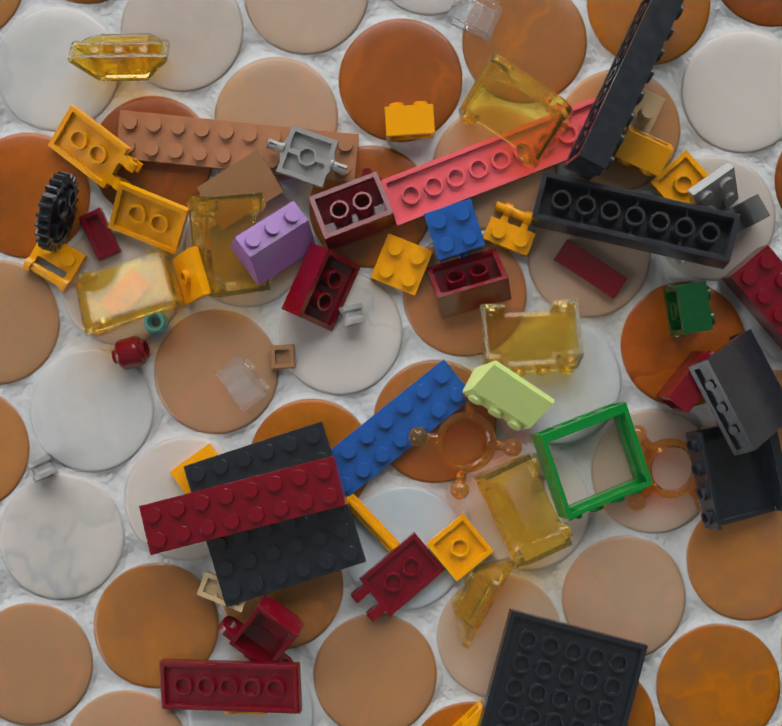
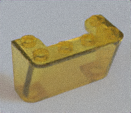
[479,299,584,377]

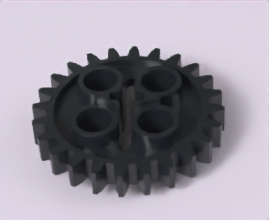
[34,171,79,252]

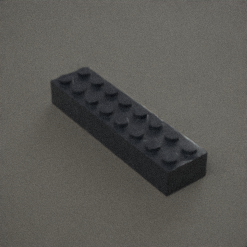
[563,0,685,181]
[531,171,741,269]

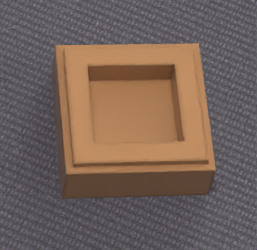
[270,344,296,370]

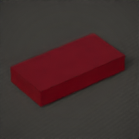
[78,207,122,262]

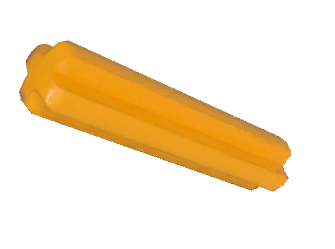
[347,493,399,552]

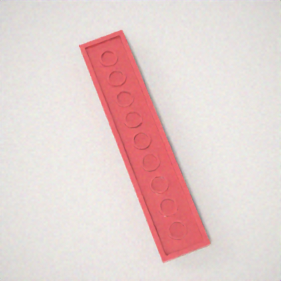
[380,97,596,227]

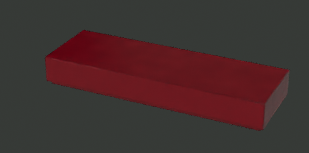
[553,239,628,299]

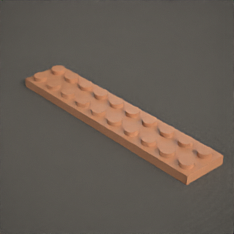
[117,110,359,183]

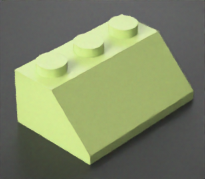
[462,360,555,431]

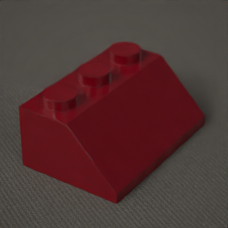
[309,171,396,249]
[281,243,361,331]
[427,248,512,319]

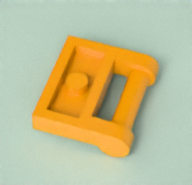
[22,242,88,293]

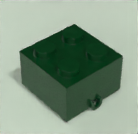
[663,281,715,338]

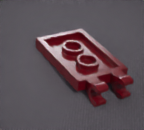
[351,532,445,622]

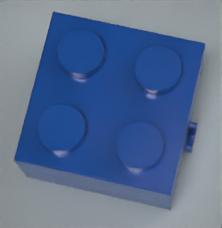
[424,198,486,262]

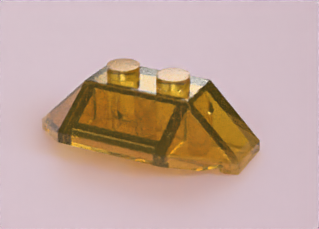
[68,33,170,82]
[451,557,515,649]

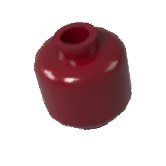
[111,336,150,370]

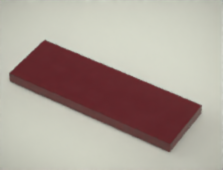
[159,659,302,714]

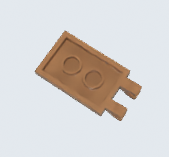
[185,149,284,232]

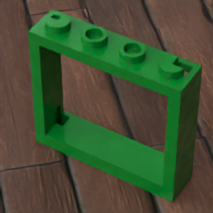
[531,402,653,521]

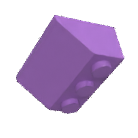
[230,201,315,286]

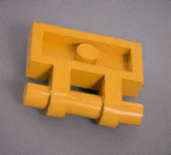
[483,201,536,257]

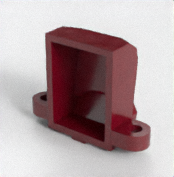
[219,595,304,662]

